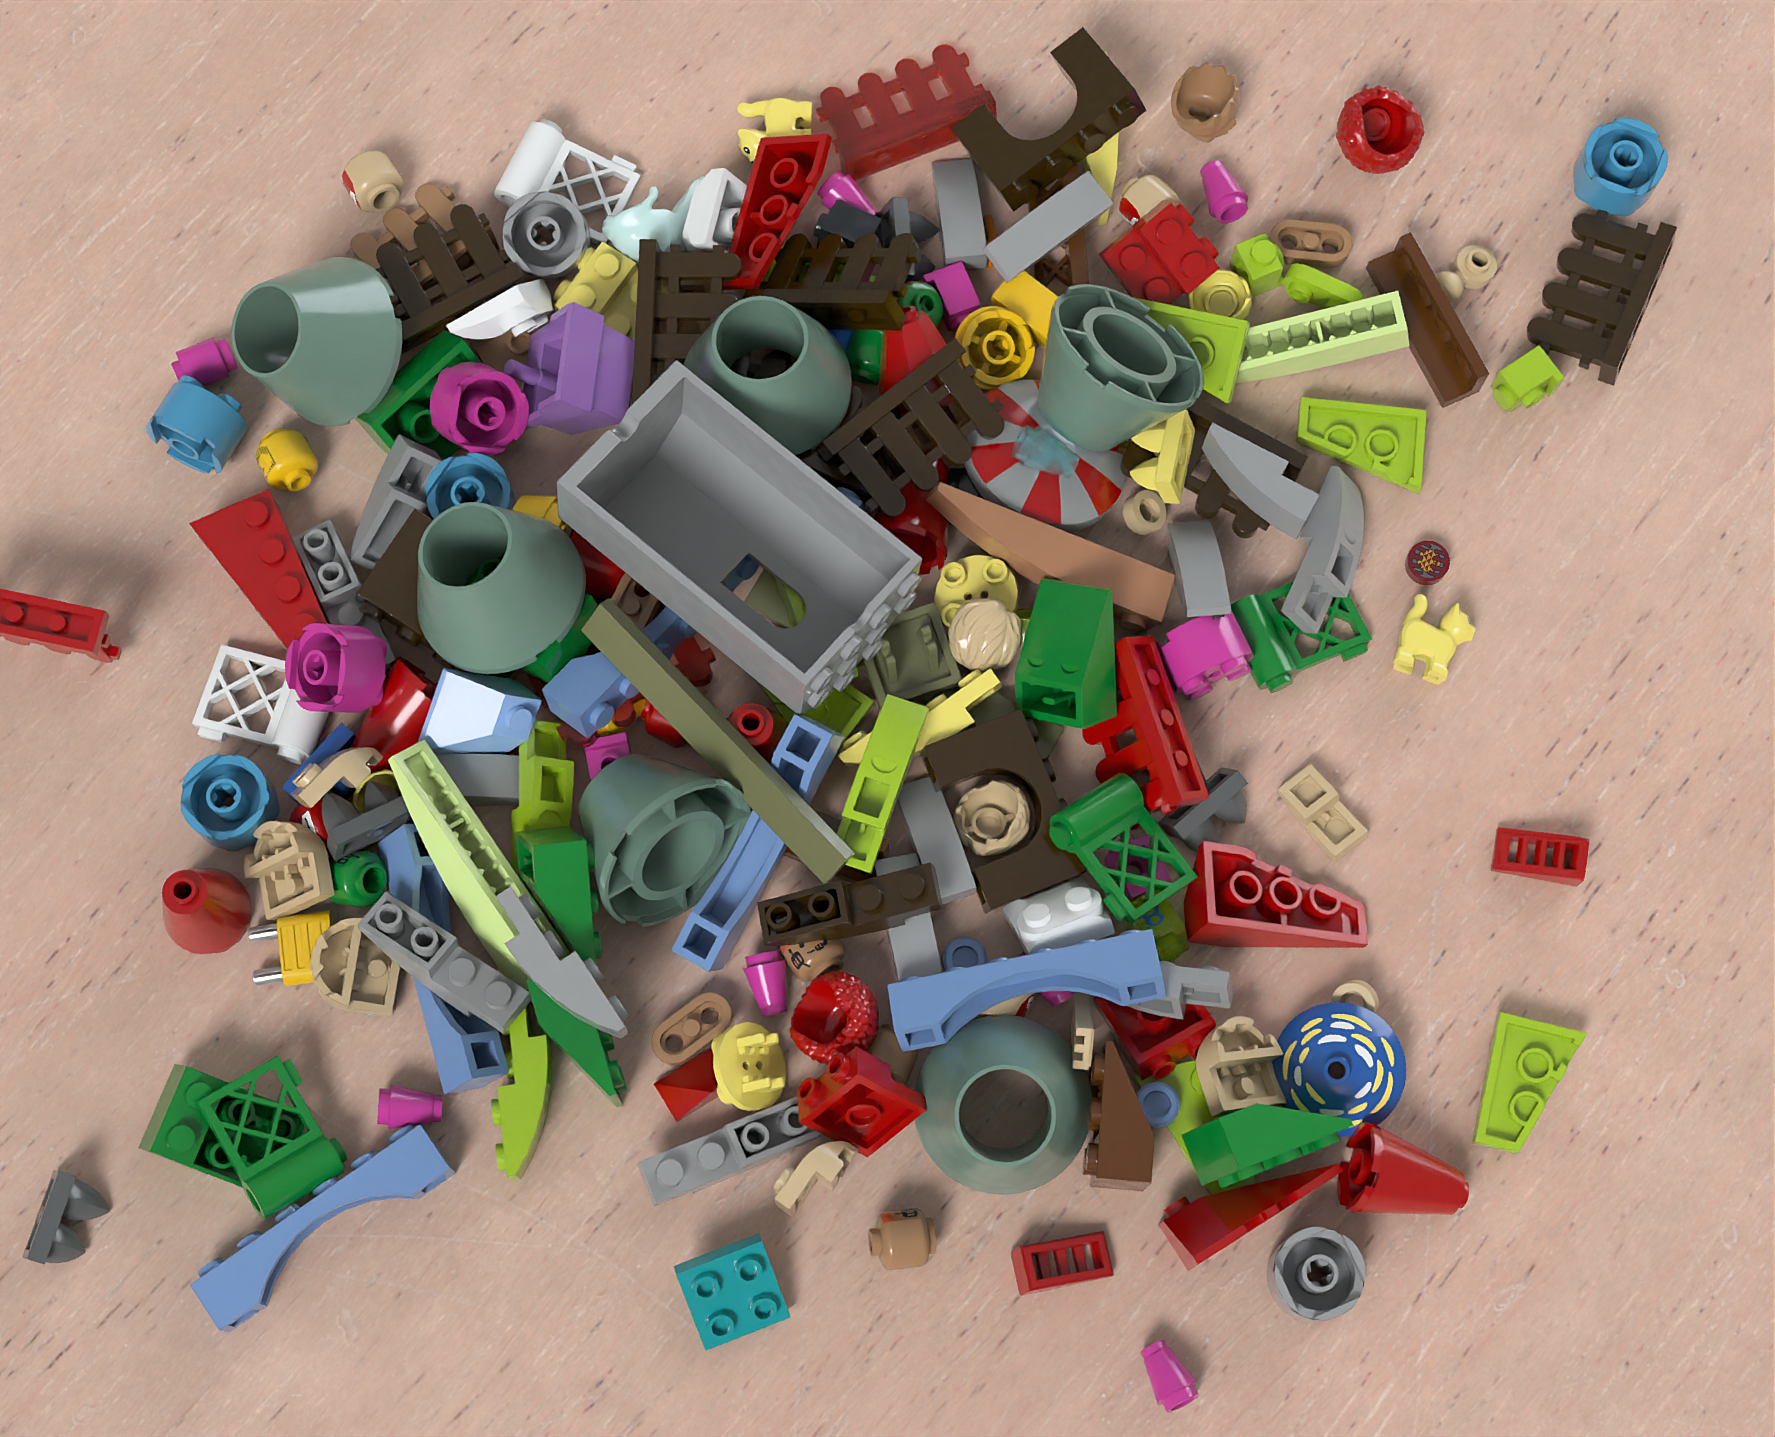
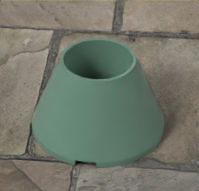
[232,256,402,426]
[1037,284,1204,451]
[683,296,852,455]
[417,502,586,674]
[578,754,751,927]
[914,1015,1092,1195]

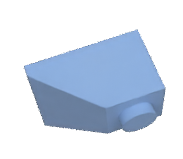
[418,668,542,755]

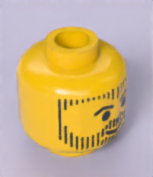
[255,428,319,492]

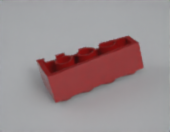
[189,489,330,650]

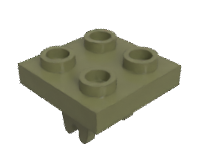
[862,602,962,711]

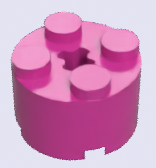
[430,362,529,456]
[1156,610,1254,700]
[285,623,387,713]

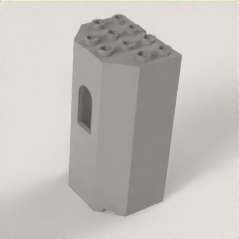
[557,360,922,716]

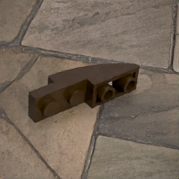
[757,862,943,947]

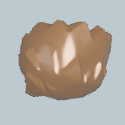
[1171,62,1239,143]

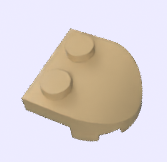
[291,747,383,808]
[244,821,335,920]
[310,918,400,1017]
[1196,1016,1286,1117]
[773,1141,858,1217]

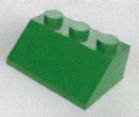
[355,330,481,460]

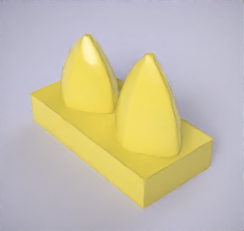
[1130,409,1195,504]

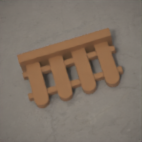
[350,183,500,322]

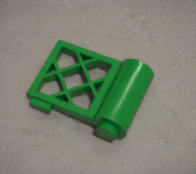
[1221,581,1372,693]
[1049,773,1198,925]
[196,1056,347,1220]

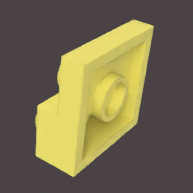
[553,241,668,341]

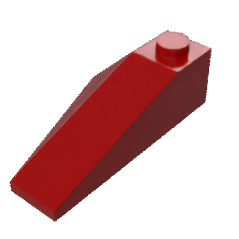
[723,134,832,290]
[1183,841,1368,948]
[1159,1163,1344,1271]

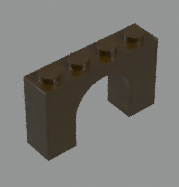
[951,27,1147,212]
[356,509,518,679]
[920,709,1087,914]

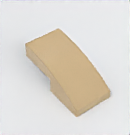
[1277,763,1368,863]

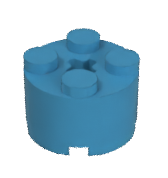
[1573,118,1668,216]
[146,375,247,474]
[426,453,516,520]
[180,754,280,852]

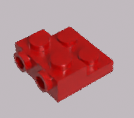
[1098,201,1220,305]
[1094,955,1216,1081]
[797,1047,927,1158]

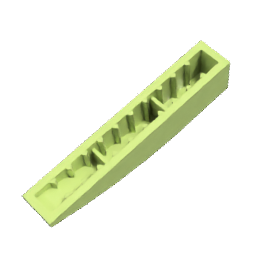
[1236,291,1409,384]
[388,739,571,991]

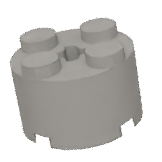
[503,192,591,280]
[1267,1226,1366,1323]

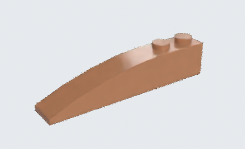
[926,482,1176,632]

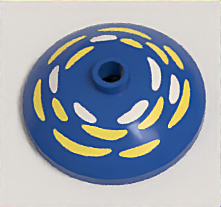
[1272,1002,1406,1137]

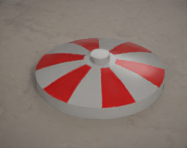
[964,380,1126,533]

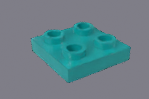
[674,1233,791,1351]

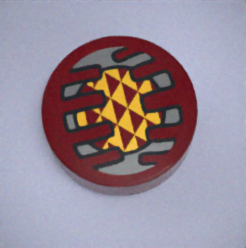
[1405,541,1450,585]

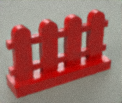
[0,589,122,663]
[1082,636,1210,830]

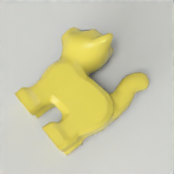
[737,98,812,164]
[1392,594,1476,685]

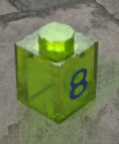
[1123,890,1190,962]

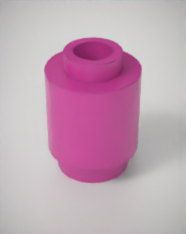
[171,338,238,387]

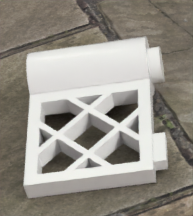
[494,119,641,245]
[192,644,329,764]

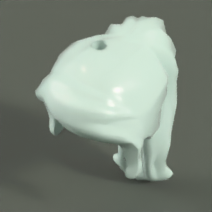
[602,176,704,263]

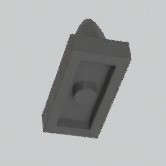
[877,197,939,284]
[1158,767,1248,853]
[322,780,414,861]
[22,1170,110,1264]

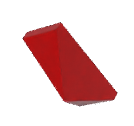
[654,1048,744,1122]

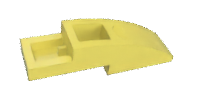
[838,668,1002,766]

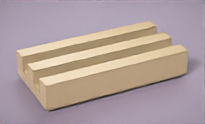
[1070,992,1094,1070]

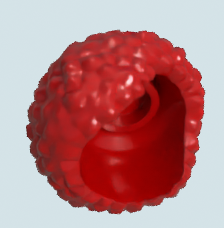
[1336,85,1425,174]
[790,970,879,1065]

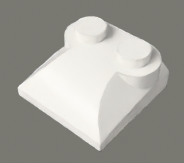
[682,168,747,253]
[446,279,553,339]
[1002,877,1115,955]

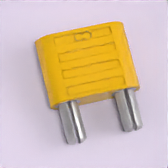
[248,910,334,987]

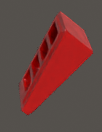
[1491,827,1590,887]
[1011,1231,1114,1296]

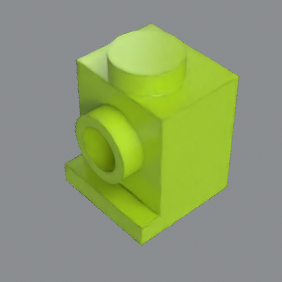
[1229,233,1285,298]
[1490,345,1565,412]

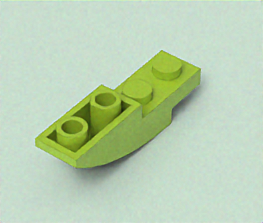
[837,694,929,874]
[511,720,574,896]
[491,1003,552,1181]

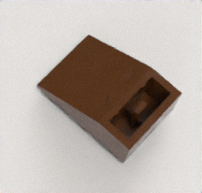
[1082,1041,1155,1192]

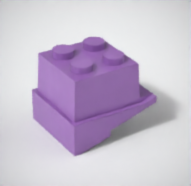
[504,302,635,435]

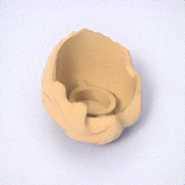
[948,598,1021,672]
[953,780,1031,856]

